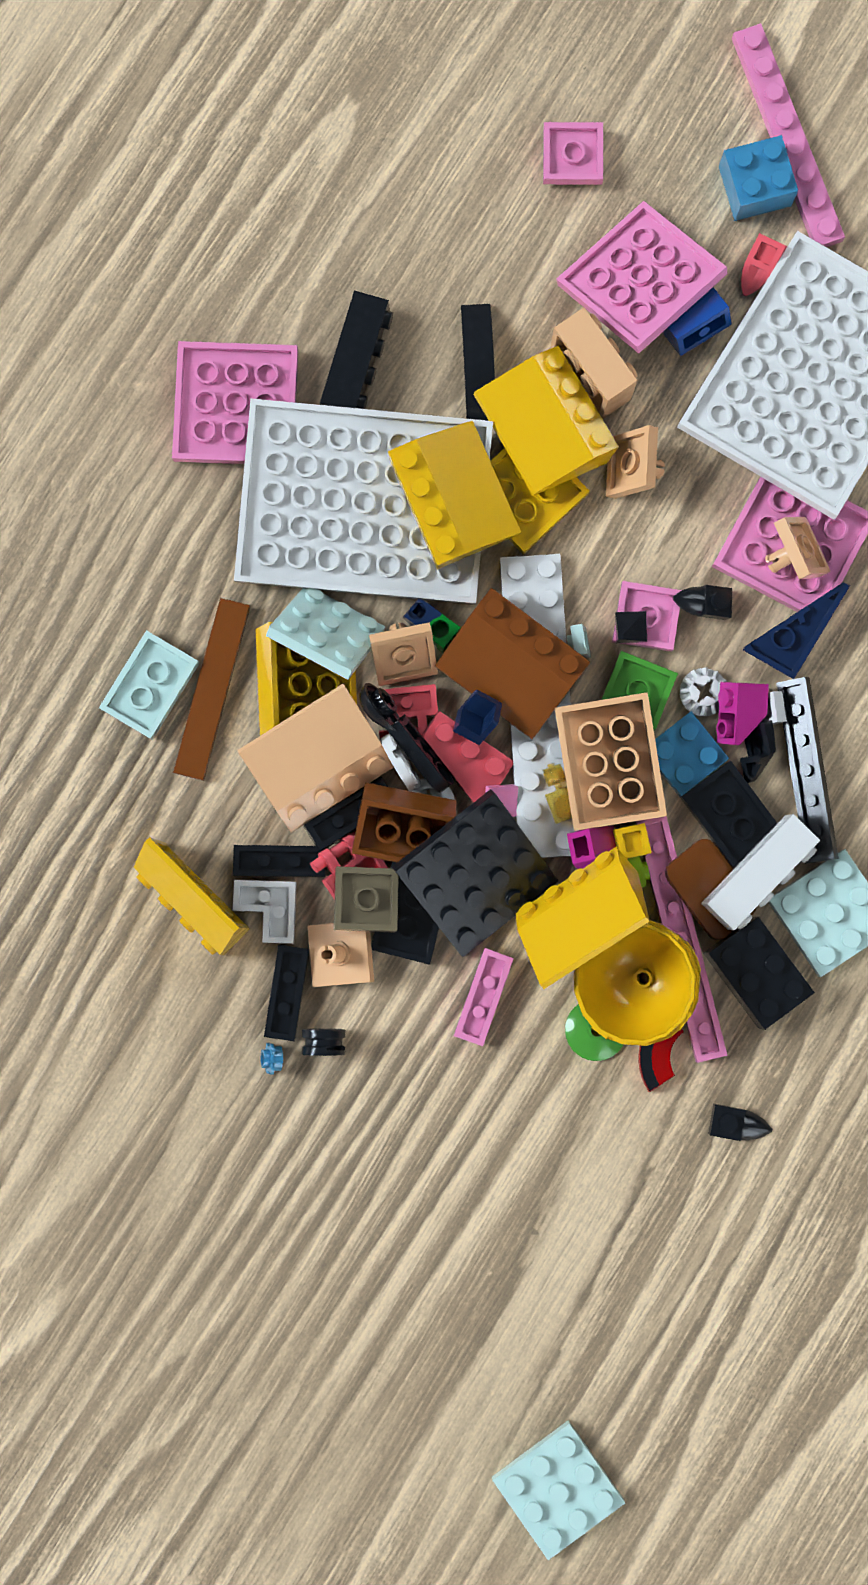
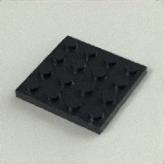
[392,789,559,957]

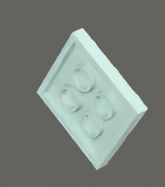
[266,588,385,680]
[768,849,868,977]
[492,1420,625,1560]

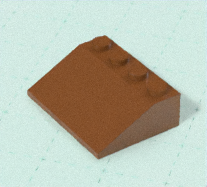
[435,588,590,740]

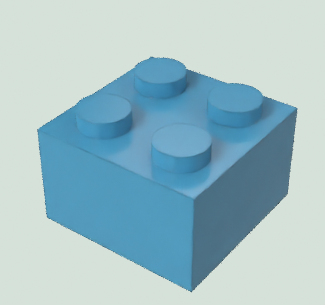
[718,135,798,221]

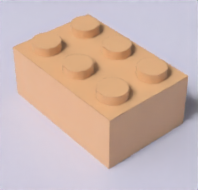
[550,307,638,419]

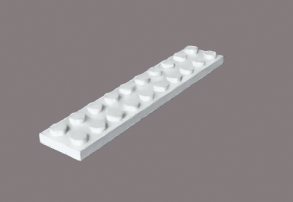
[500,554,579,858]

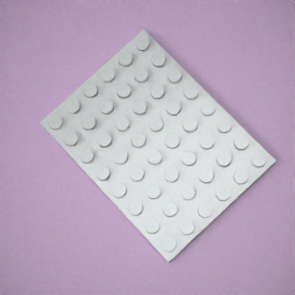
[677,231,868,520]
[234,398,493,604]

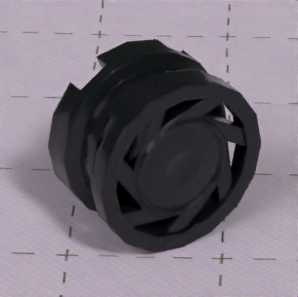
[302,1028,346,1056]

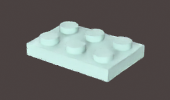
[99,630,200,740]

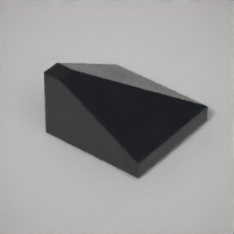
[615,611,647,643]

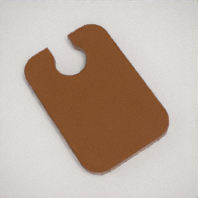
[665,839,756,940]

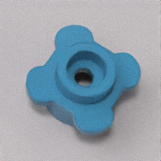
[260,1043,283,1075]

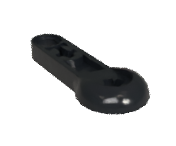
[359,683,454,793]

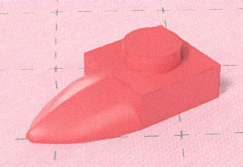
[741,233,787,296]

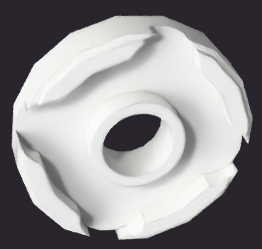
[380,733,421,792]

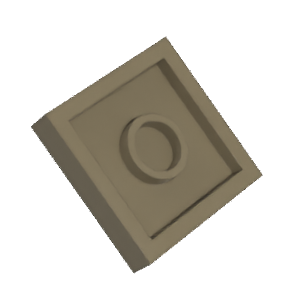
[334,866,398,932]

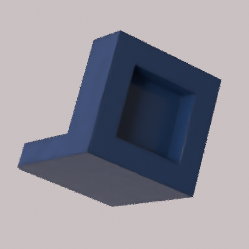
[453,690,502,745]

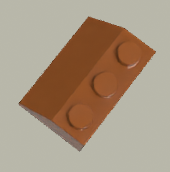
[351,782,456,862]

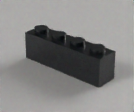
[320,290,393,409]

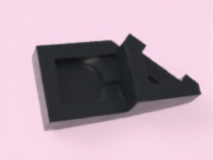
[740,720,776,783]

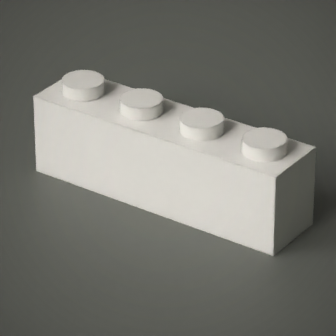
[701,814,820,930]

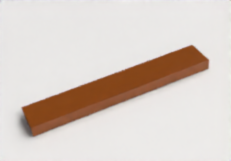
[173,598,250,781]

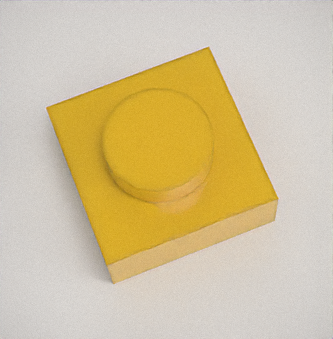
[613,823,652,858]

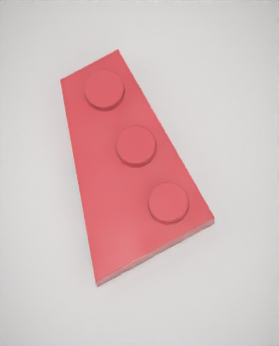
[422,711,513,802]

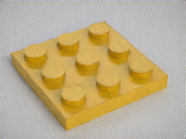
[491,448,590,555]

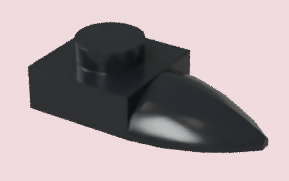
[673,585,732,620]
[708,1103,772,1141]

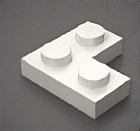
[233,880,297,944]

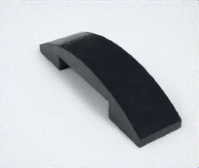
[461,304,495,421]

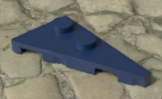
[743,582,850,679]

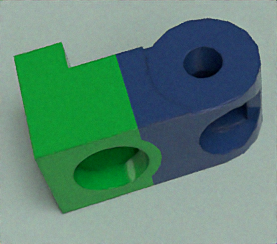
[403,598,461,653]

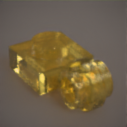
[542,763,572,825]

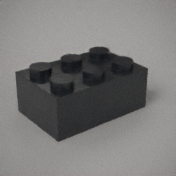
[703,916,815,1030]

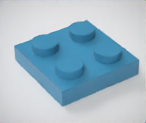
[655,711,729,797]

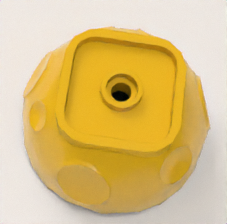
[573,920,701,1046]

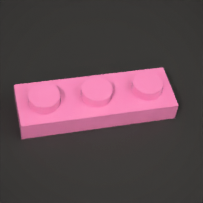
[454,948,514,1046]

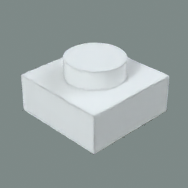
[761,691,787,725]

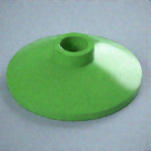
[565,1004,623,1061]

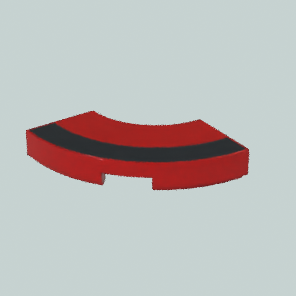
[638,1029,684,1092]

